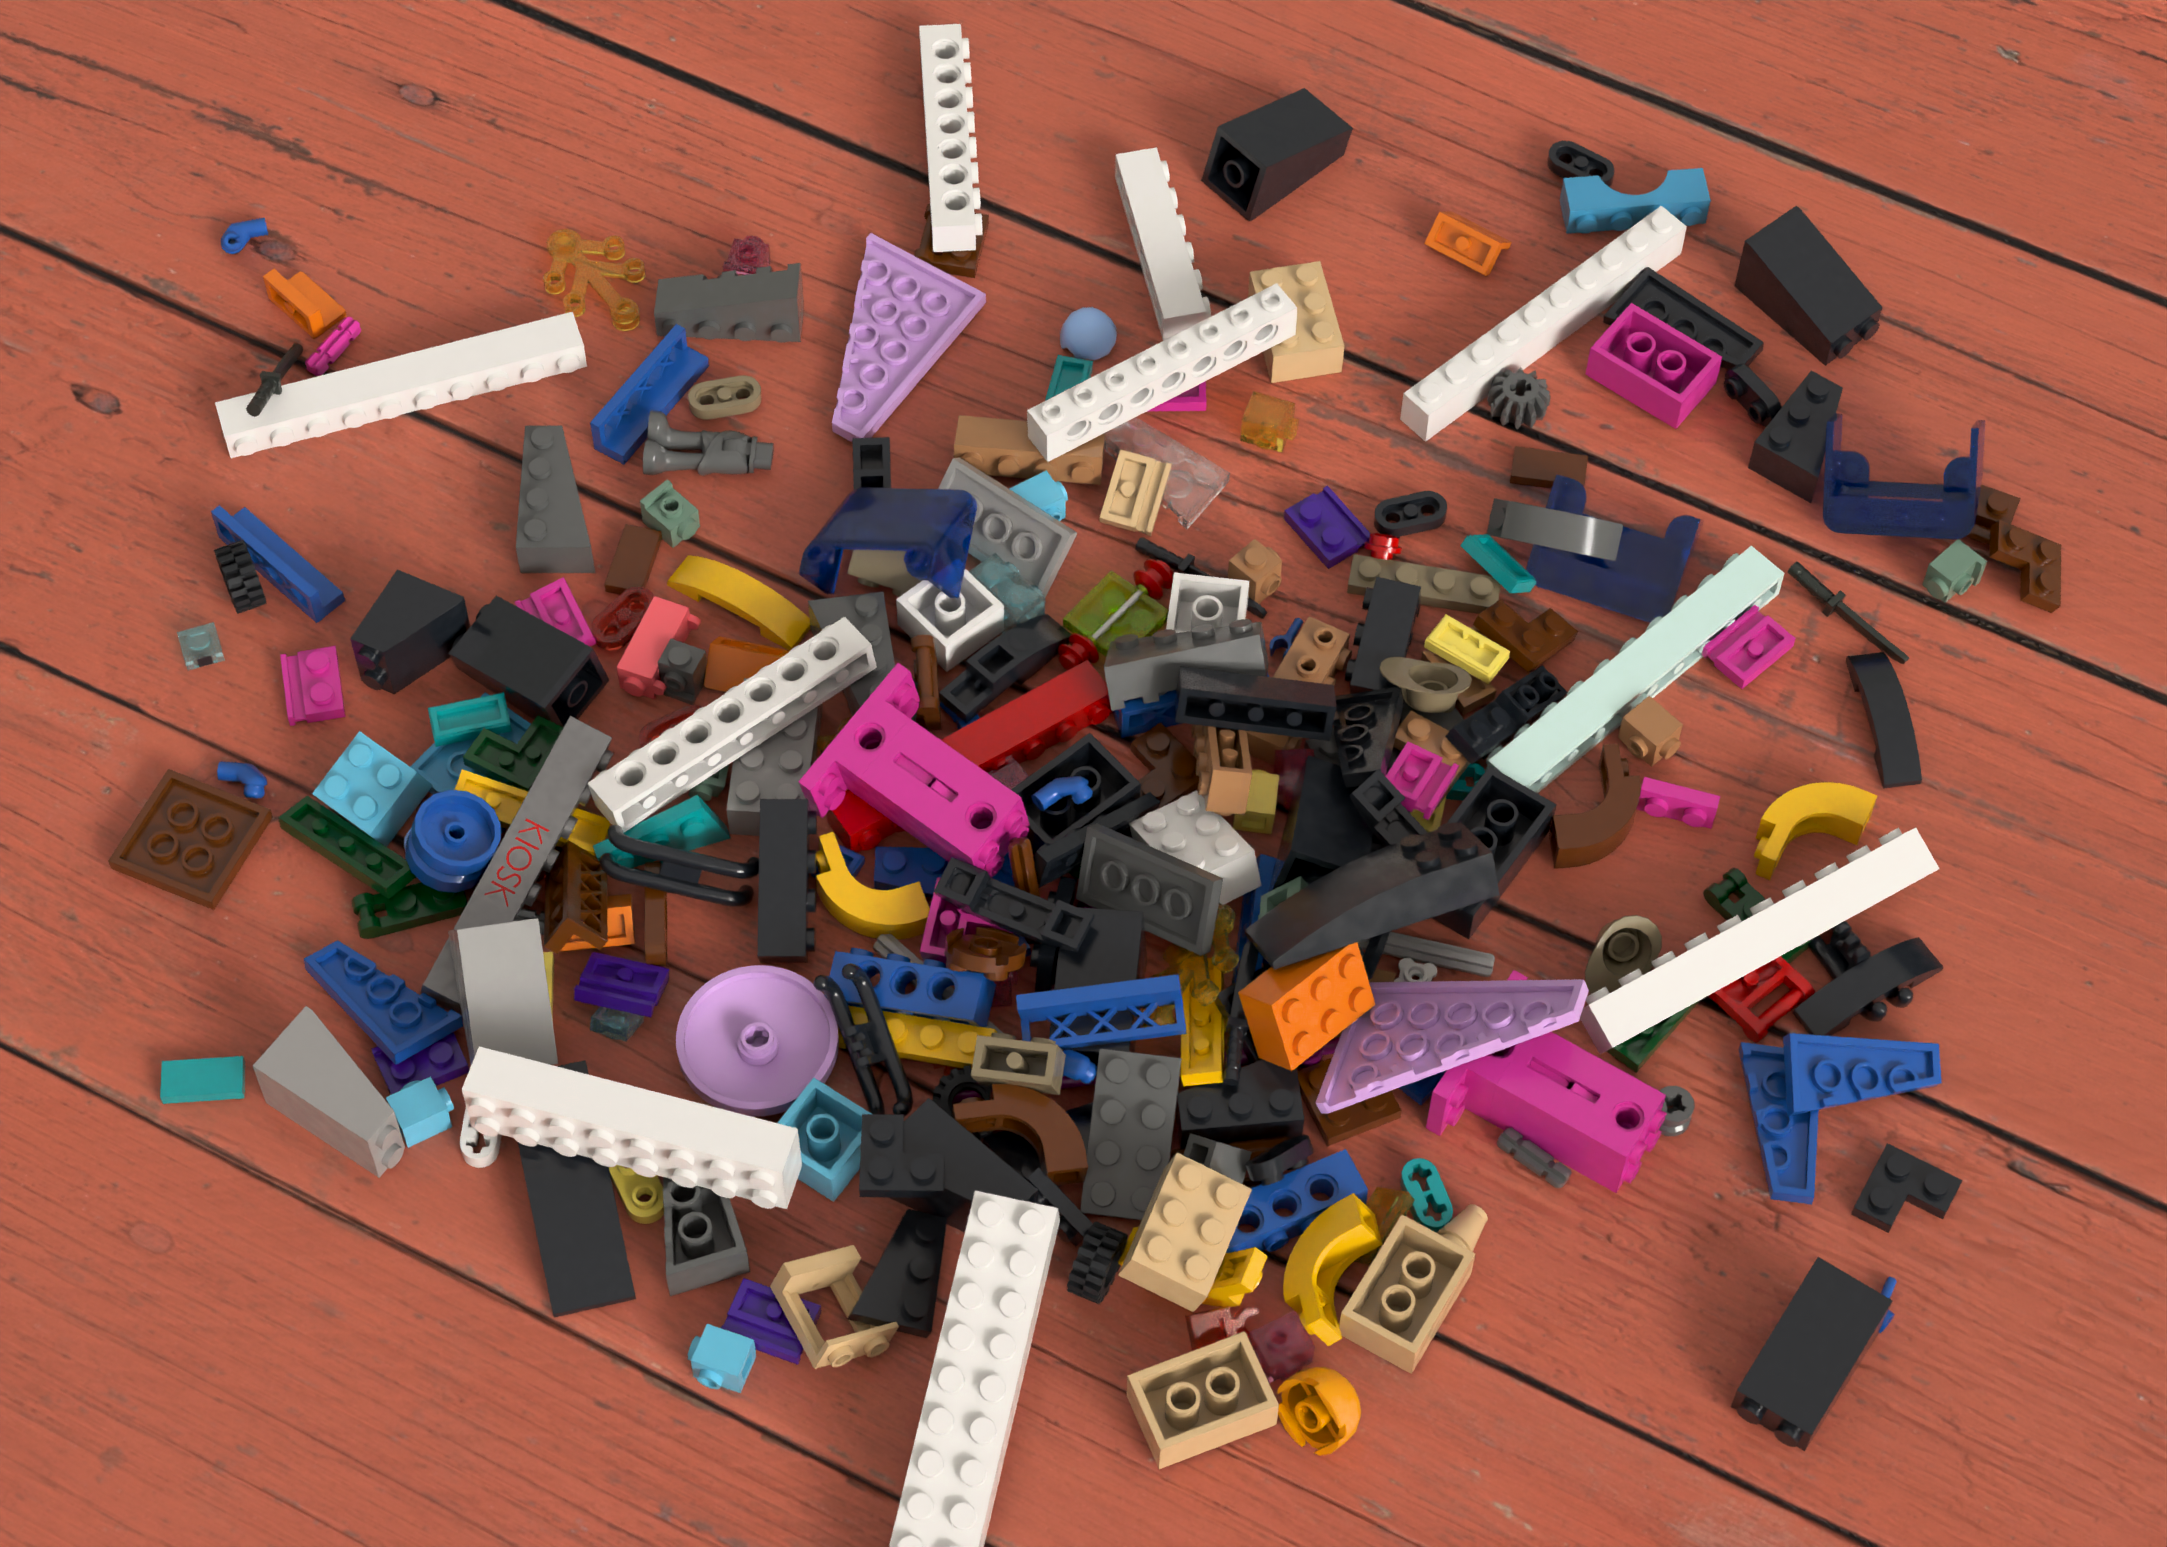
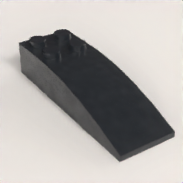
[1245,822,1500,970]
[518,1060,636,1318]

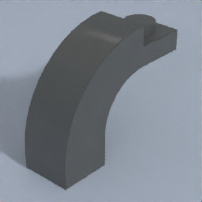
[1487,498,1624,561]

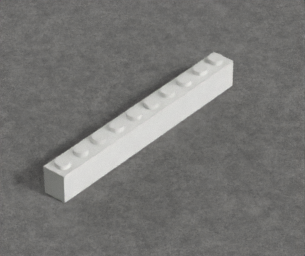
[1400,206,1687,442]
[215,312,587,458]
[1580,827,1939,1054]

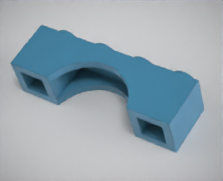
[1560,168,1711,234]

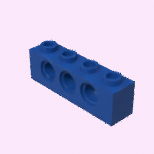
[825,948,996,1027]
[1226,1149,1368,1253]

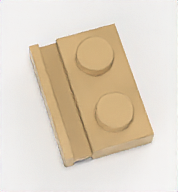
[1099,449,1172,536]

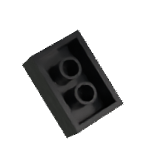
[1011,733,1141,855]

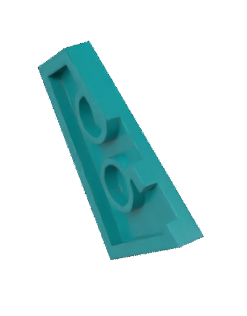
[593,795,731,868]

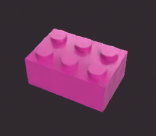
[1585,303,1722,429]

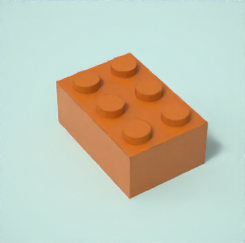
[1238,942,1376,1071]

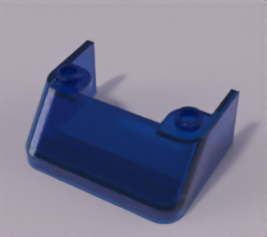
[1823,413,1985,539]

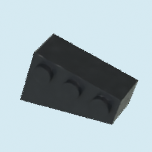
[1748,370,1843,503]
[1345,577,1421,694]
[1176,1059,1304,1148]

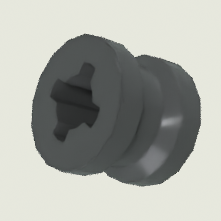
[1659,1086,1695,1136]

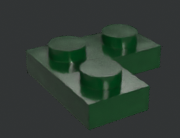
[463,715,564,792]

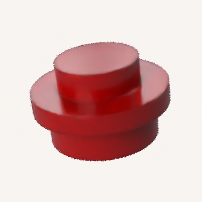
[1364,533,1402,560]

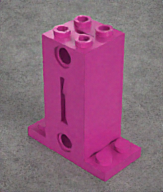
[798,663,1030,878]
[1426,970,1667,1193]

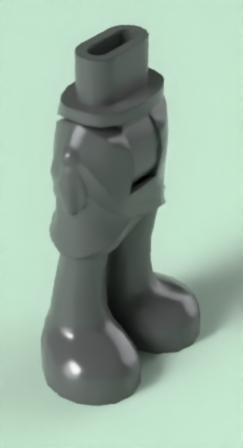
[643,410,774,476]

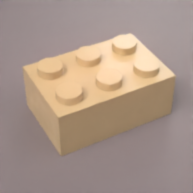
[1248,261,1345,383]
[1118,1152,1252,1312]
[1339,1215,1475,1374]
[1126,1332,1279,1469]

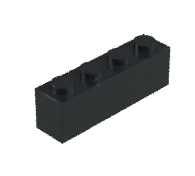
[1175,666,1336,741]
[757,799,817,963]

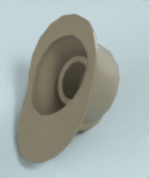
[1379,657,1472,713]
[1585,915,1662,994]

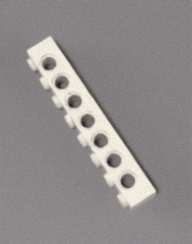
[919,24,982,252]
[1027,283,1297,462]
[588,617,877,833]

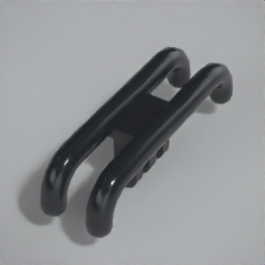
[600,825,759,907]
[1808,880,1913,1022]
[814,963,913,1117]

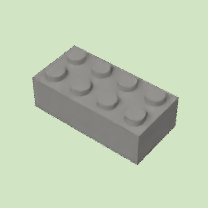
[727,678,823,836]

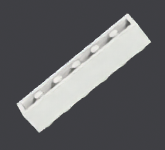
[1115,147,1211,341]

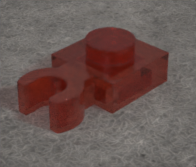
[1185,1307,1263,1351]

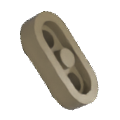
[688,375,762,420]

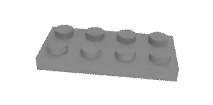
[922,457,1078,599]

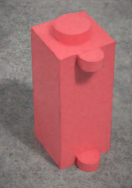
[616,596,701,700]

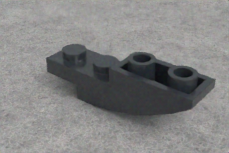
[939,614,1071,723]
[1445,665,1568,764]

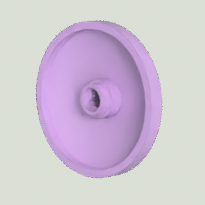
[676,965,839,1117]

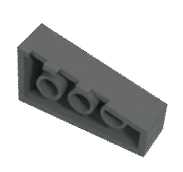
[654,263,804,343]
[516,425,596,573]
[808,592,895,716]
[1104,619,1269,711]
[663,1177,750,1296]

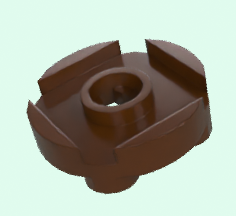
[944,927,1027,981]

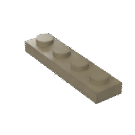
[1347,554,1501,614]

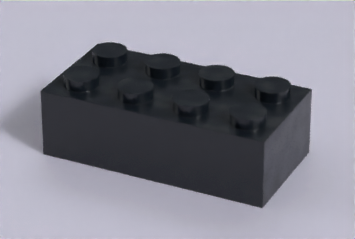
[1432,766,1557,940]

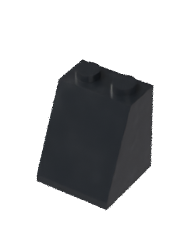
[350,569,471,694]

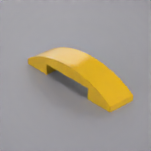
[667,555,810,651]

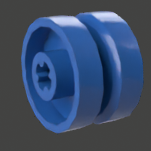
[405,790,501,893]

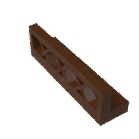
[544,840,608,954]

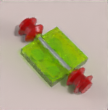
[1058,559,1173,671]

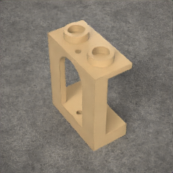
[770,1245,899,1369]

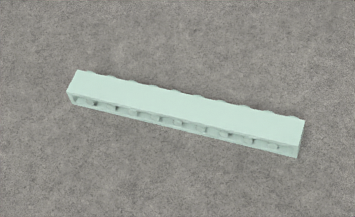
[1486,546,1785,793]

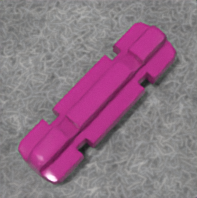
[305,316,361,376]

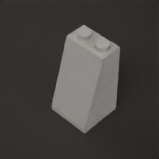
[448,918,558,1065]
[253,1006,405,1178]

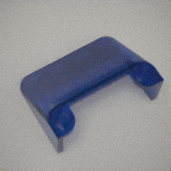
[1526,474,1704,622]
[799,488,977,598]

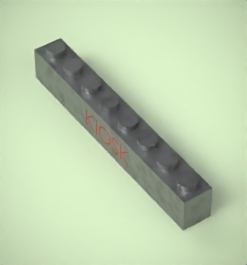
[420,716,614,1015]

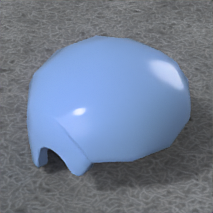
[1060,307,1117,360]

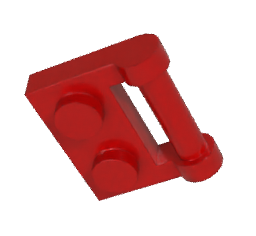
[1708,956,1815,1043]

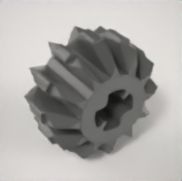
[1487,367,1551,430]

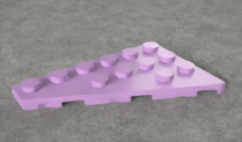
[832,233,986,443]
[1315,979,1589,1114]

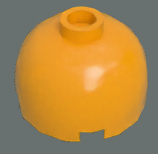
[1277,1367,1361,1456]

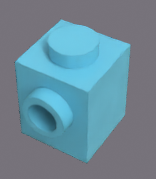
[1009,471,1068,521]
[386,1076,454,1148]
[688,1324,756,1393]

